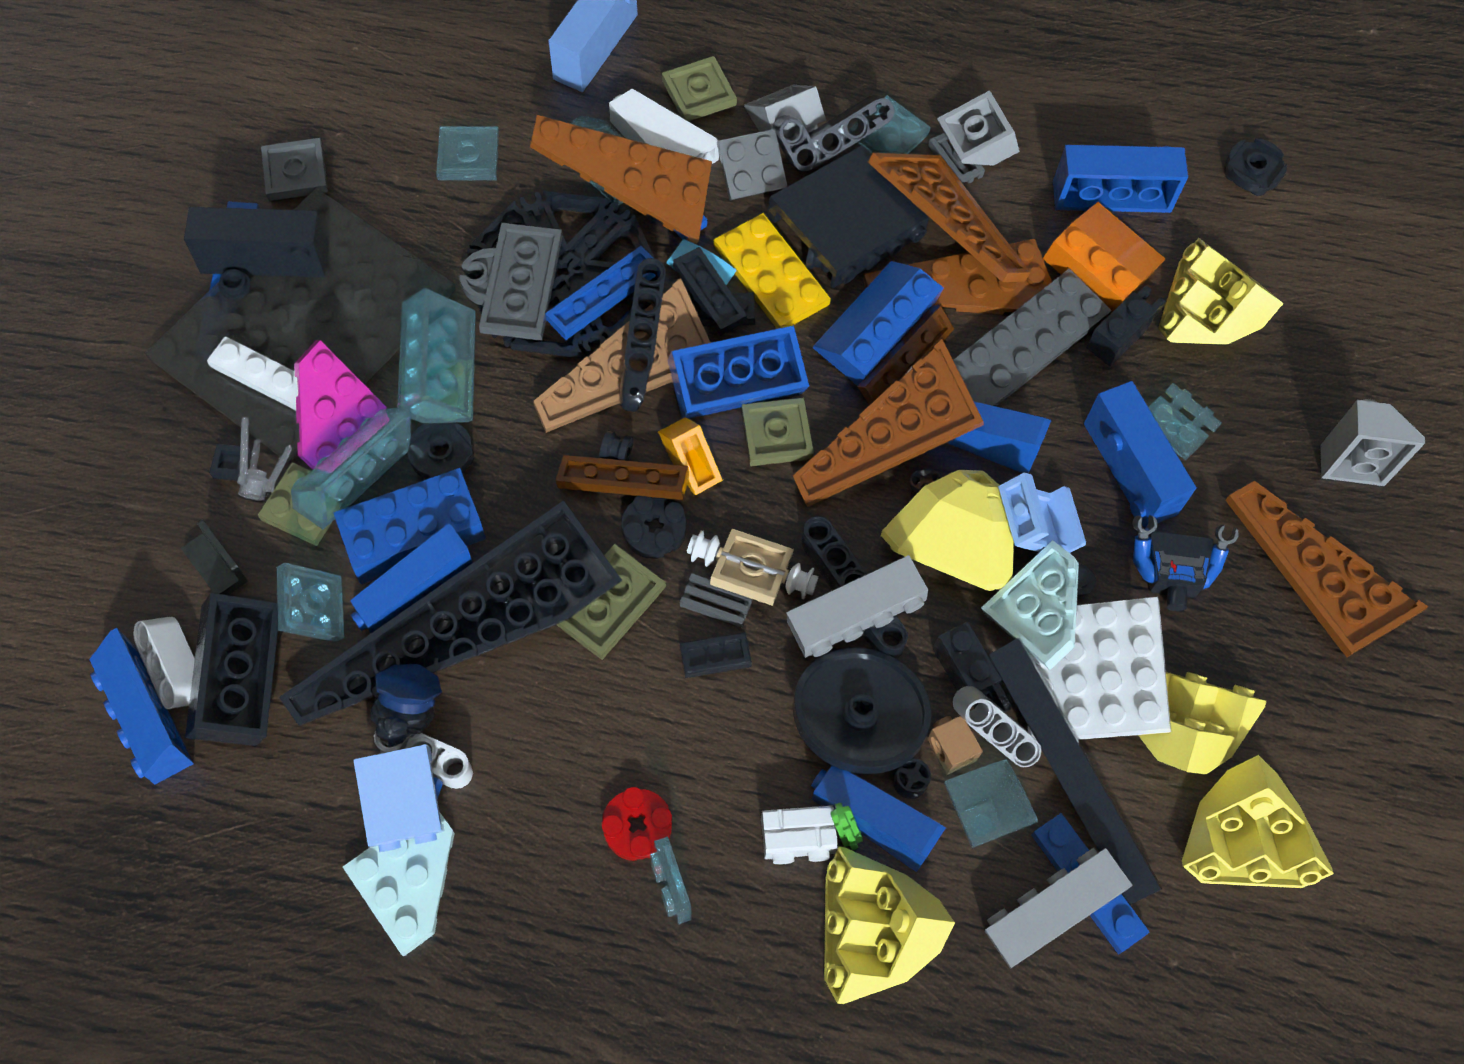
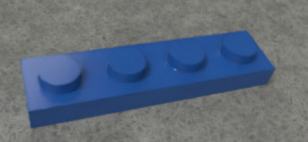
[545,246,656,340]
[1031,813,1150,955]

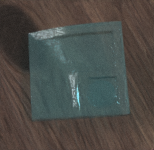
[944,759,1038,849]

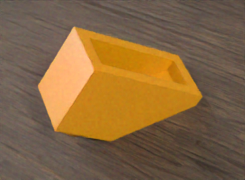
[658,417,723,495]

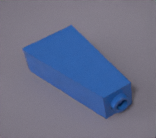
[946,402,1051,473]
[350,523,473,634]
[811,766,946,872]

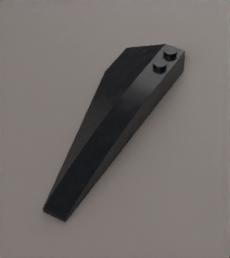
[279,500,622,726]

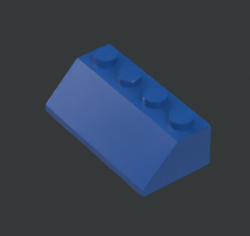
[813,261,944,386]
[89,628,194,785]

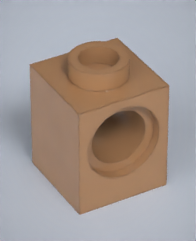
[928,716,983,775]

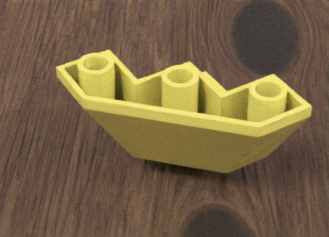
[1158,238,1283,344]
[881,470,1014,591]
[1138,672,1266,774]
[1182,755,1334,888]
[824,847,955,1004]

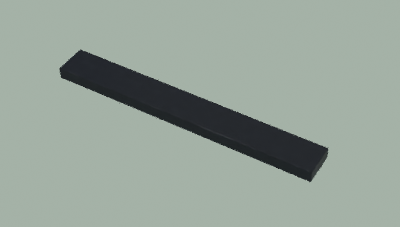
[989,638,1162,905]

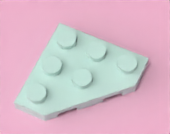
[981,540,1079,670]
[343,813,455,956]

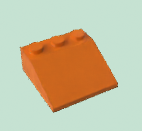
[1043,202,1165,314]

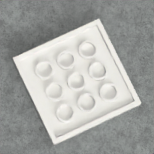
[1028,597,1171,739]

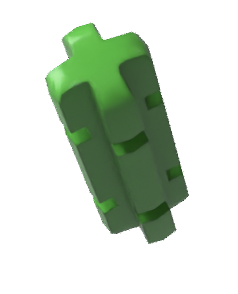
[830,803,863,850]

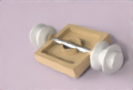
[687,529,819,606]

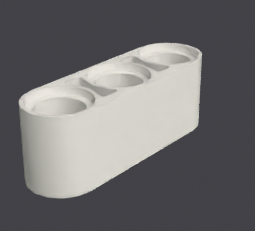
[133,617,195,709]
[374,731,473,789]

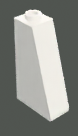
[609,89,719,164]

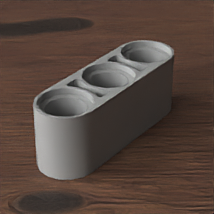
[953,686,1042,767]

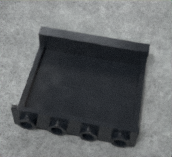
[767,145,930,288]

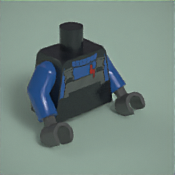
[1132,515,1239,611]

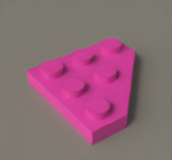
[294,340,387,477]

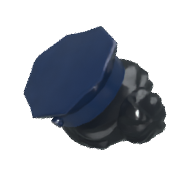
[370,664,442,747]

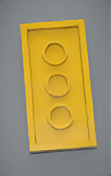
[713,213,831,329]

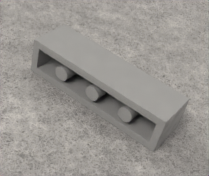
[786,555,928,658]
[985,848,1133,969]

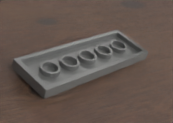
[953,268,1112,406]

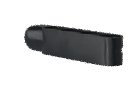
[619,258,666,412]

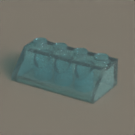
[397,288,475,423]
[291,407,411,530]

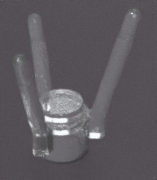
[237,417,292,500]

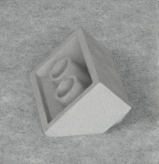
[1320,399,1425,486]

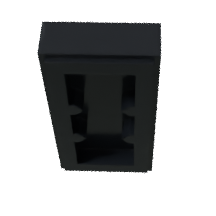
[679,632,752,678]

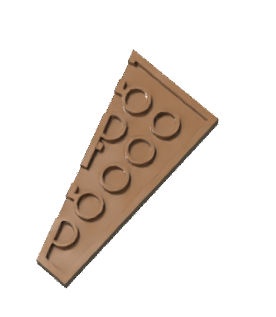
[533,278,711,432]

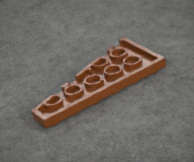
[530,115,712,245]
[868,153,1031,282]
[863,239,1052,315]
[793,339,984,507]
[1225,481,1428,657]

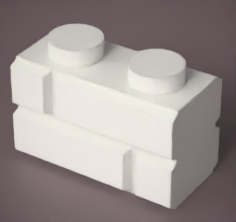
[761,805,837,864]

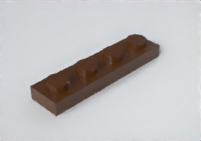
[857,305,954,405]
[555,455,689,500]

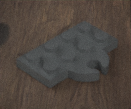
[459,223,563,340]

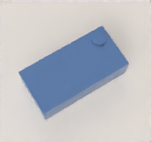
[549,0,637,92]

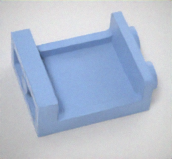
[998,472,1086,553]
[354,744,445,852]

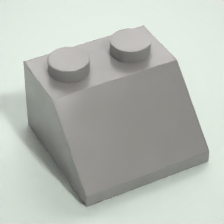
[744,84,826,144]
[937,90,1020,165]

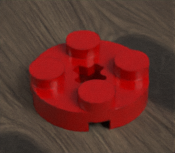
[602,787,672,861]

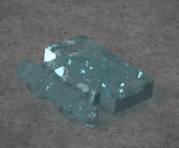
[1148,383,1222,461]

